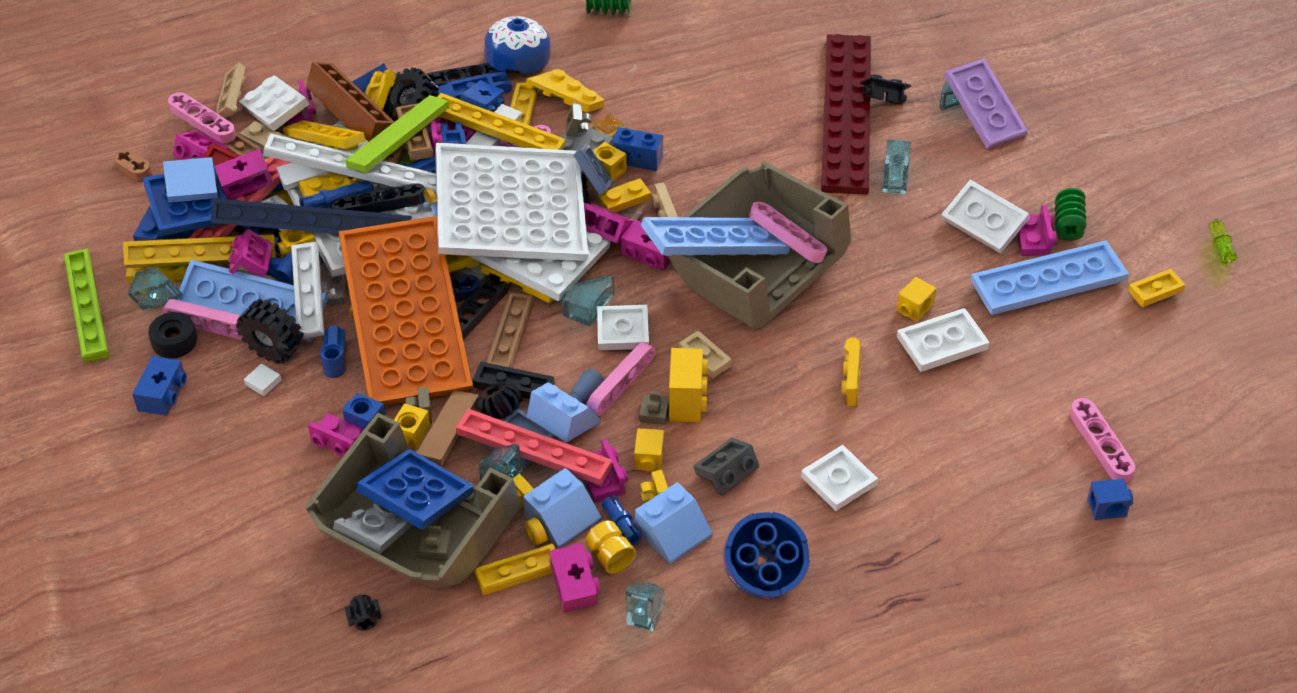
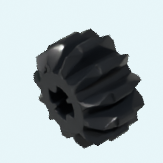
[475,380,522,419]

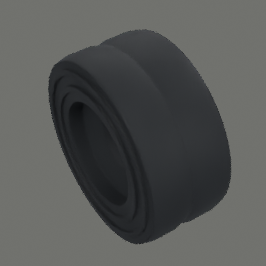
[148,312,197,358]

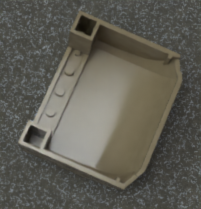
[669,161,851,328]
[305,412,521,589]

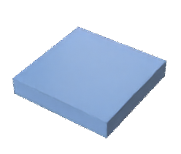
[163,157,217,203]

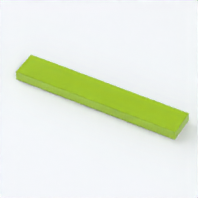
[345,95,449,173]
[64,248,109,363]

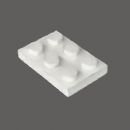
[239,75,309,131]
[941,180,1030,254]
[897,308,990,372]

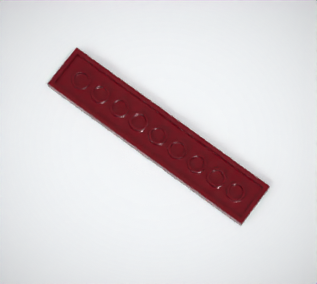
[821,34,871,195]

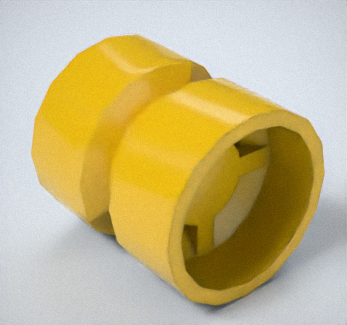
[585,520,636,574]

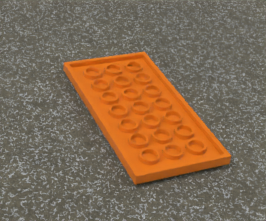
[339,216,473,406]

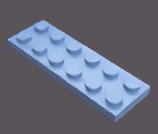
[641,217,791,256]
[970,241,1129,315]
[176,259,329,343]

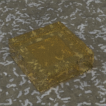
[593,114,625,138]

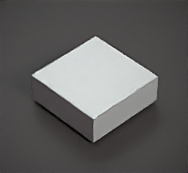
[244,364,282,396]

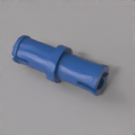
[602,496,642,545]

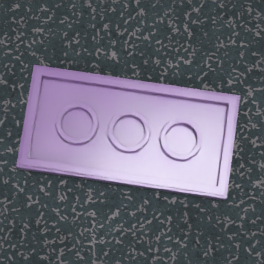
[944,58,1028,149]

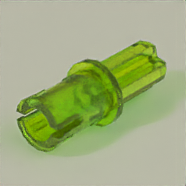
[1209,219,1237,264]

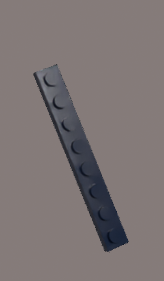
[211,198,412,234]

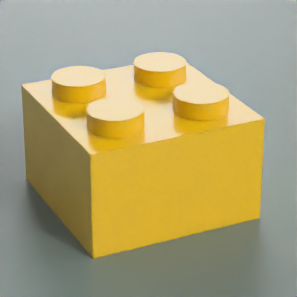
[669,348,708,423]

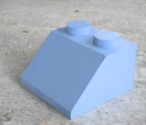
[527,382,600,443]
[523,468,602,549]
[635,482,713,564]

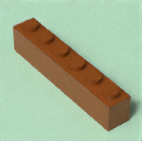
[306,62,394,142]

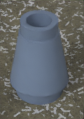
[569,368,604,404]

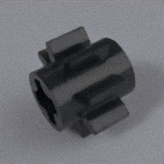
[345,595,382,631]

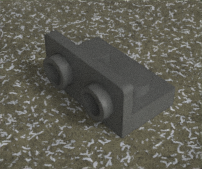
[693,438,759,495]

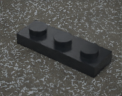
[472,362,555,399]

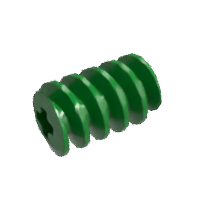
[586,0,631,15]
[1055,188,1087,241]

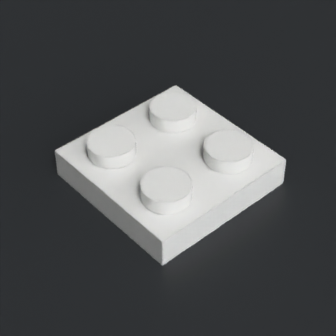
[597,305,649,351]
[801,445,878,511]

